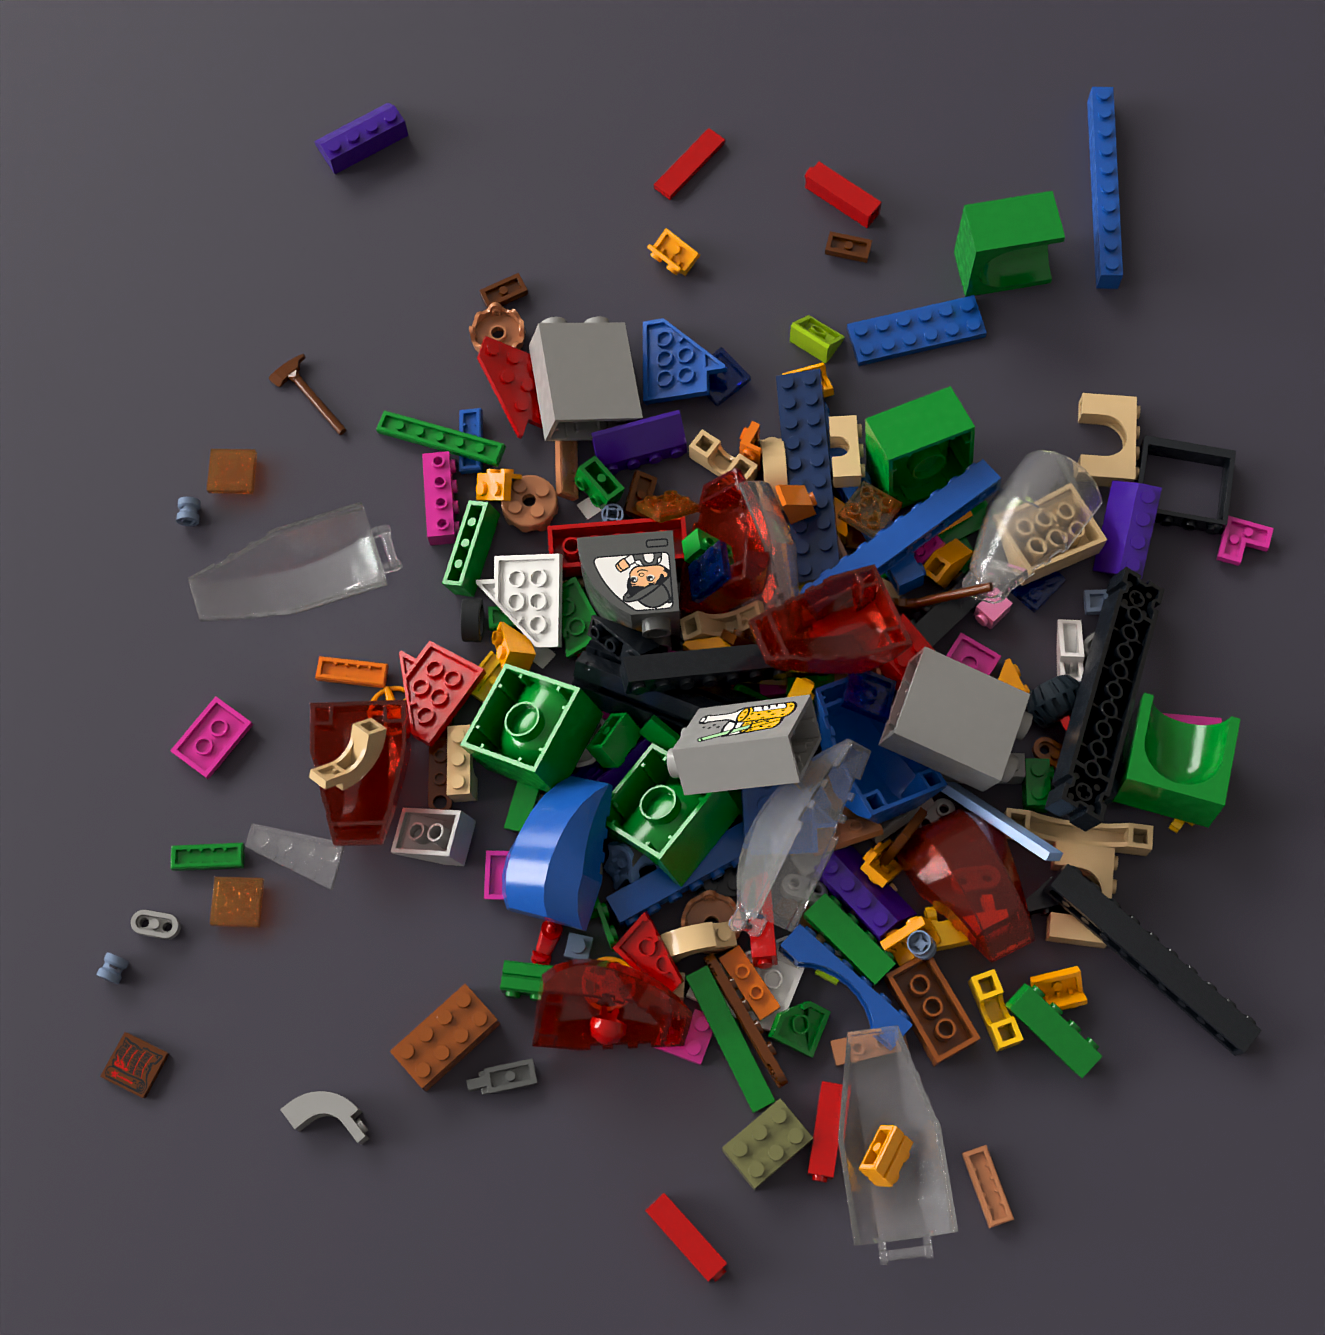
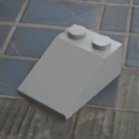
[391,808,476,866]

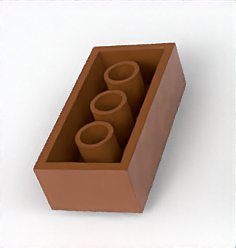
[883,957,981,1067]
[390,984,500,1092]

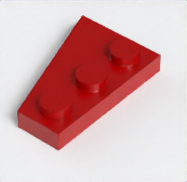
[613,911,684,1000]

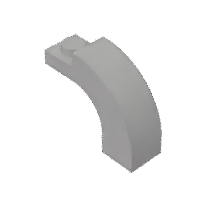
[280,1091,370,1145]

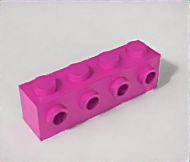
[422,451,460,546]

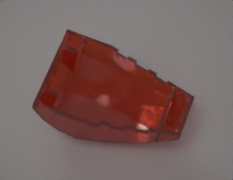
[679,467,771,614]
[748,564,913,674]
[310,700,411,847]
[895,809,1035,963]
[532,959,692,1051]

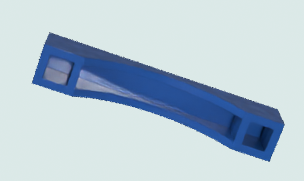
[778,924,913,1051]

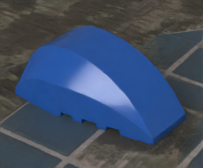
[813,675,948,824]
[502,776,613,931]

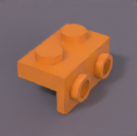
[739,421,762,471]

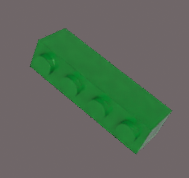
[442,500,500,597]
[803,893,896,988]
[1005,983,1103,1078]

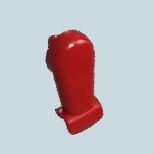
[531,921,563,965]

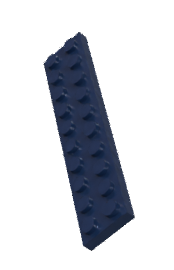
[776,368,840,586]

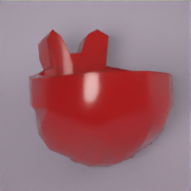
[590,1005,628,1045]

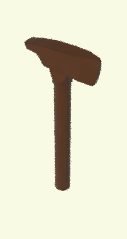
[269,354,346,435]
[892,582,994,614]

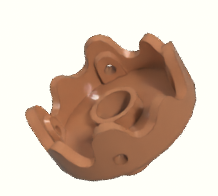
[469,302,526,353]
[501,475,558,533]
[681,890,742,954]

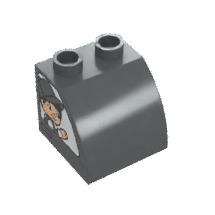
[577,530,681,653]

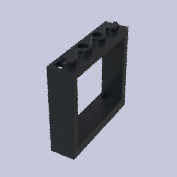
[1135,435,1236,535]

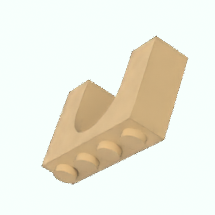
[1076,393,1140,487]
[1045,841,1118,948]

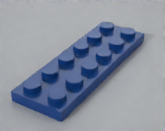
[847,295,987,366]

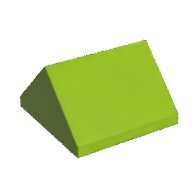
[790,315,845,363]

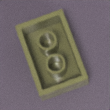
[722,1098,813,1190]

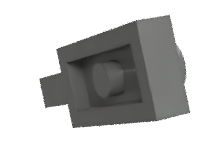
[466,1058,538,1095]

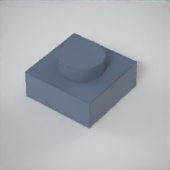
[1083,589,1109,615]
[564,932,594,963]

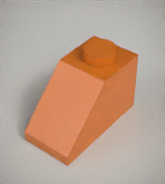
[775,485,818,525]

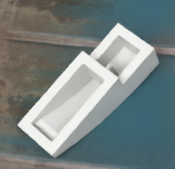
[1057,619,1085,683]

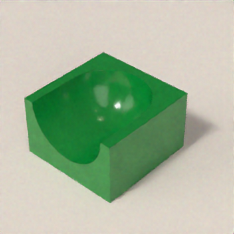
[954,191,1065,297]
[865,386,975,512]
[460,663,603,792]
[1113,693,1240,828]
[605,743,741,887]

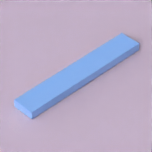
[941,781,1063,861]

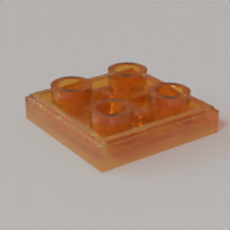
[207,449,257,494]
[838,480,902,538]
[636,490,699,523]
[210,877,264,927]

